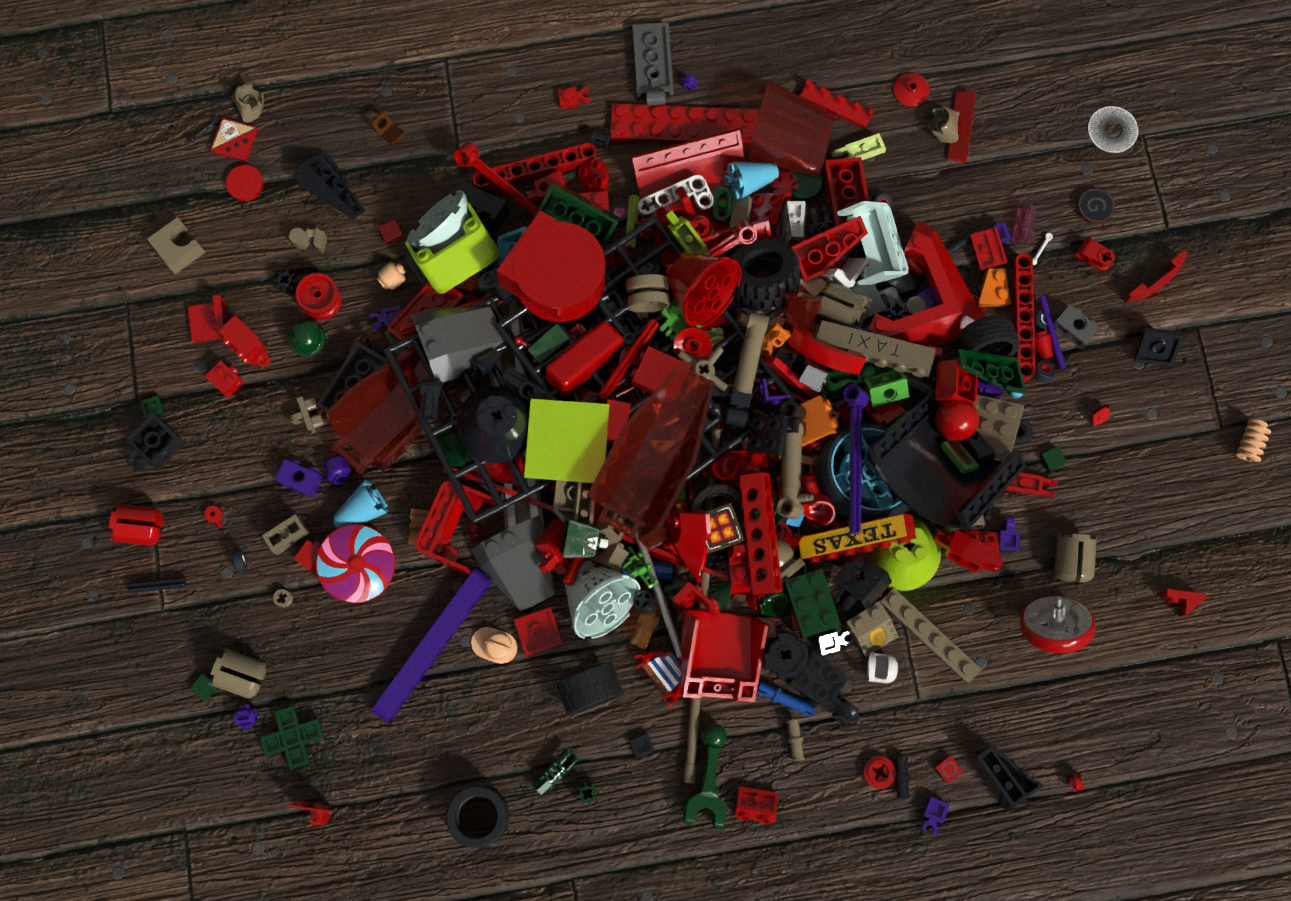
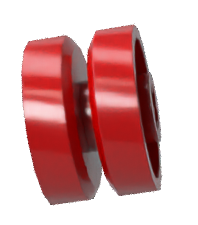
[296,273,342,320]

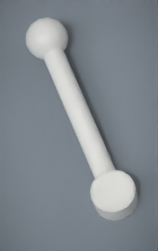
[1032,233,1053,265]

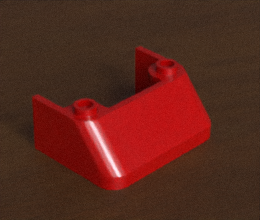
[415,480,496,575]

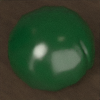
[759,589,789,617]

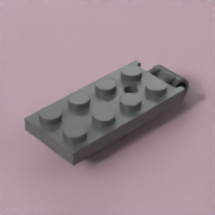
[633,22,674,106]

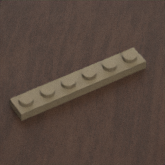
[880,588,982,684]

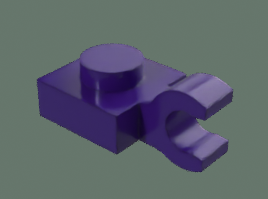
[999,517,1020,552]

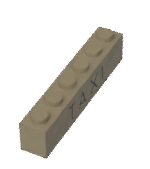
[816,320,935,377]

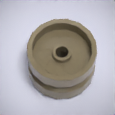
[626,274,670,313]

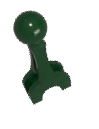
[683,723,727,830]

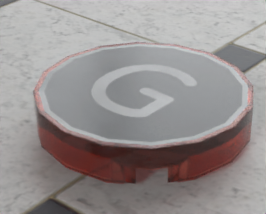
[1077,188,1115,225]

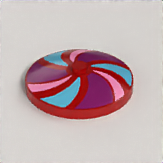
[316,524,395,603]

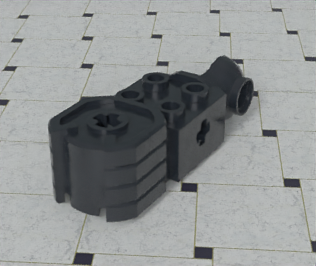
[762,632,861,726]

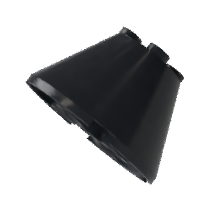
[457,386,530,463]

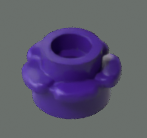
[681,74,698,91]

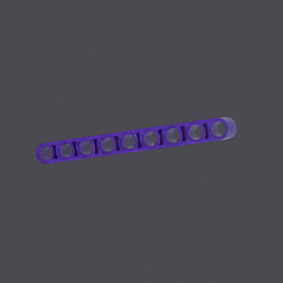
[372,568,492,723]

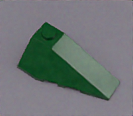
[956,349,1026,394]

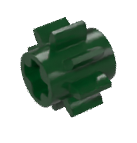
[575,781,600,807]

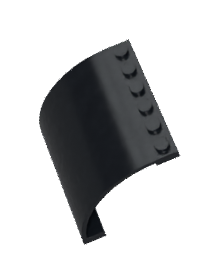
[867,393,1026,529]

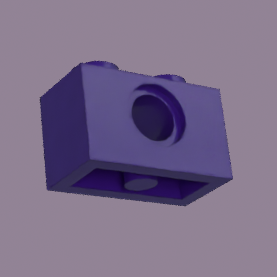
[275,459,323,498]

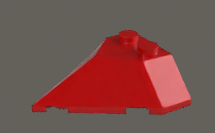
[664,499,711,583]

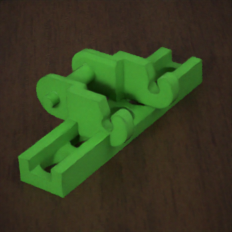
[622,546,658,589]

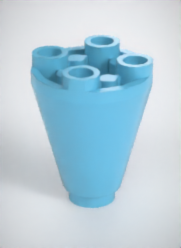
[724,161,779,200]

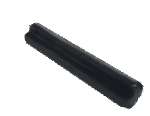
[127,577,187,593]

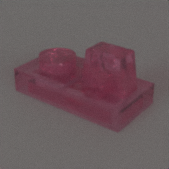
[1012,204,1036,245]

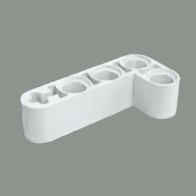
[638,175,713,218]

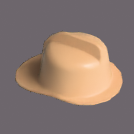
[471,627,517,664]

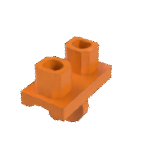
[761,322,791,357]

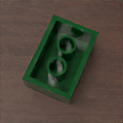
[783,569,841,640]

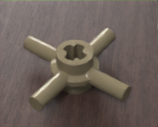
[678,346,729,396]

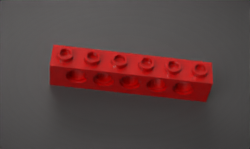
[739,472,783,595]

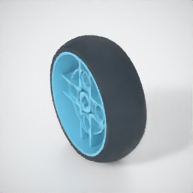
[816,423,909,523]

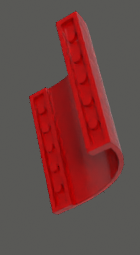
[631,128,772,267]

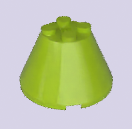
[863,515,941,591]

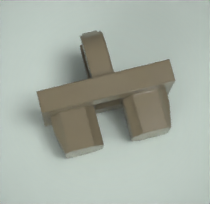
[290,397,325,434]

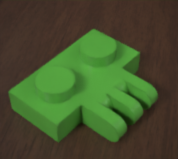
[659,299,702,342]

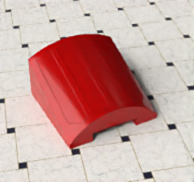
[681,609,768,702]

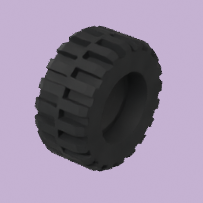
[730,239,801,310]

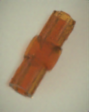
[630,590,668,650]

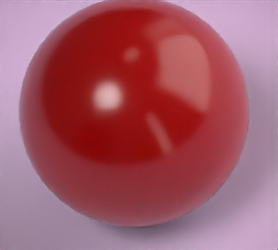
[935,400,979,441]

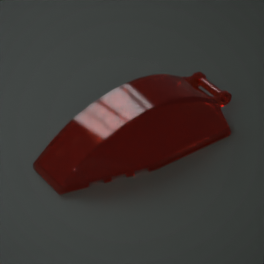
[587,364,715,540]

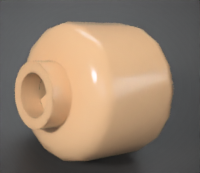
[377,262,406,290]

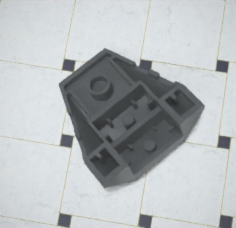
[411,307,504,384]
[471,516,555,612]

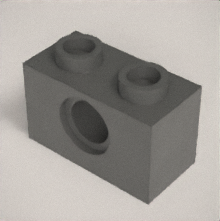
[1054,305,1100,350]

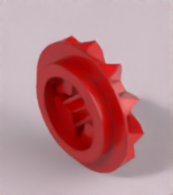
[863,756,896,789]

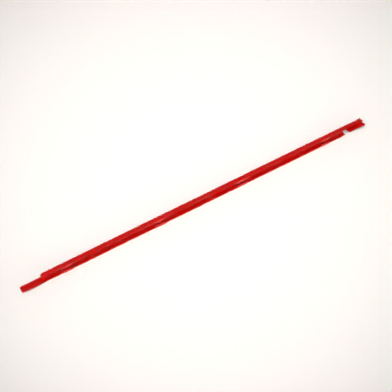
[443,467,729,581]

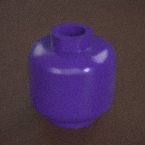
[323,455,352,485]

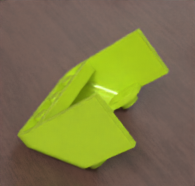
[405,202,500,294]

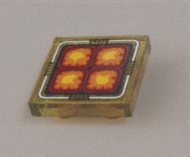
[706,503,745,554]

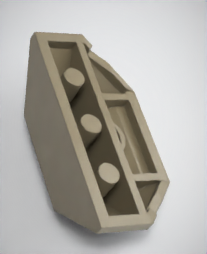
[553,480,597,525]

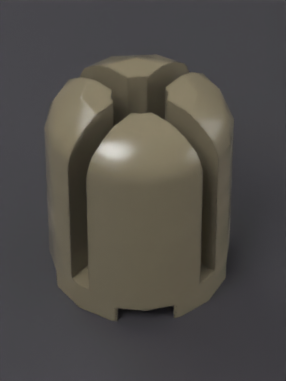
[817,283,871,328]
[1054,533,1097,583]
[208,648,266,698]

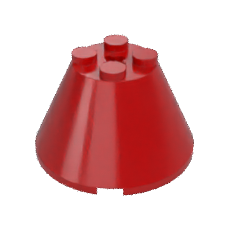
[666,251,741,327]

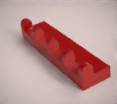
[800,79,874,129]

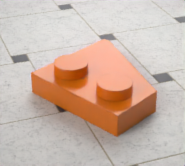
[976,269,1011,307]

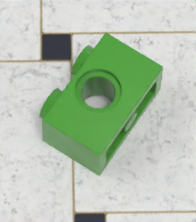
[864,370,909,408]

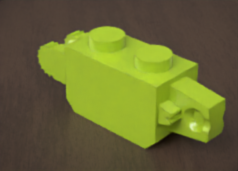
[665,211,710,255]

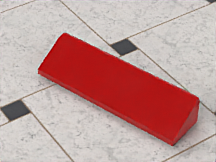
[947,90,976,163]

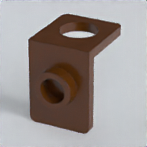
[370,111,405,145]

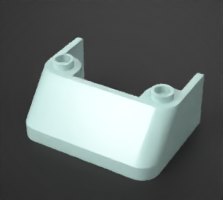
[837,201,908,285]

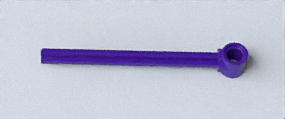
[843,384,869,535]

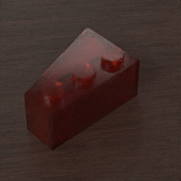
[780,292,822,354]

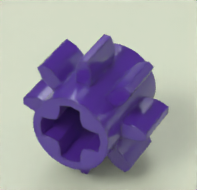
[234,704,258,729]

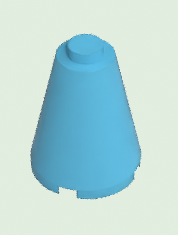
[333,480,389,529]

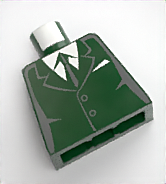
[559,517,608,558]

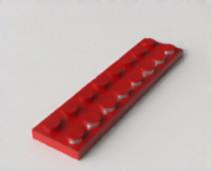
[611,104,758,146]

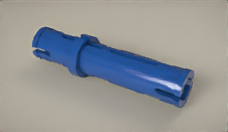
[757,681,816,717]

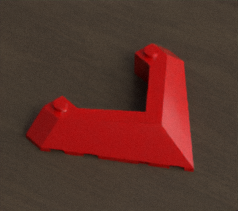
[867,221,983,346]

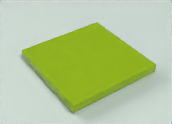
[524,399,610,484]

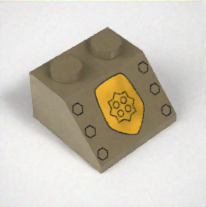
[844,601,898,658]

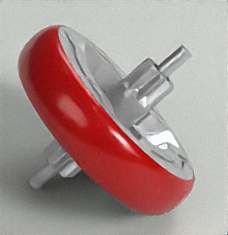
[1019,596,1096,654]

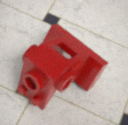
[651,188,700,233]

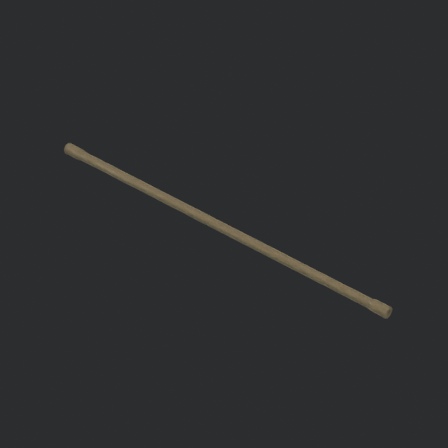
[683,414,722,784]

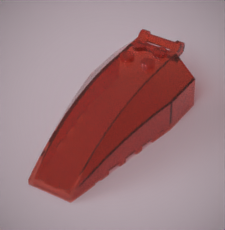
[326,340,457,475]

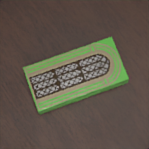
[940,440,979,474]

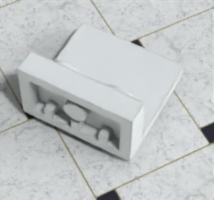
[820,258,869,289]

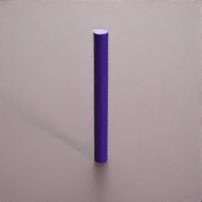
[1038,296,1066,370]

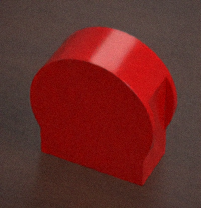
[497,210,605,322]

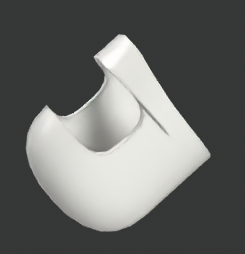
[867,652,898,683]

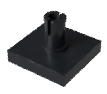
[1134,327,1184,366]

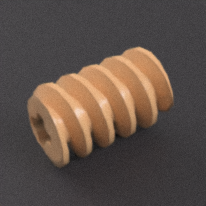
[1236,419,1271,462]

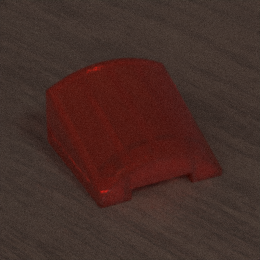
[749,80,836,177]

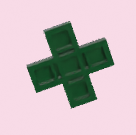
[260,706,325,770]

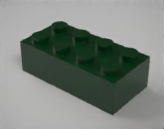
[534,181,621,250]

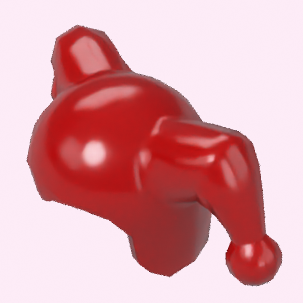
[701,451,760,481]
[802,479,842,529]

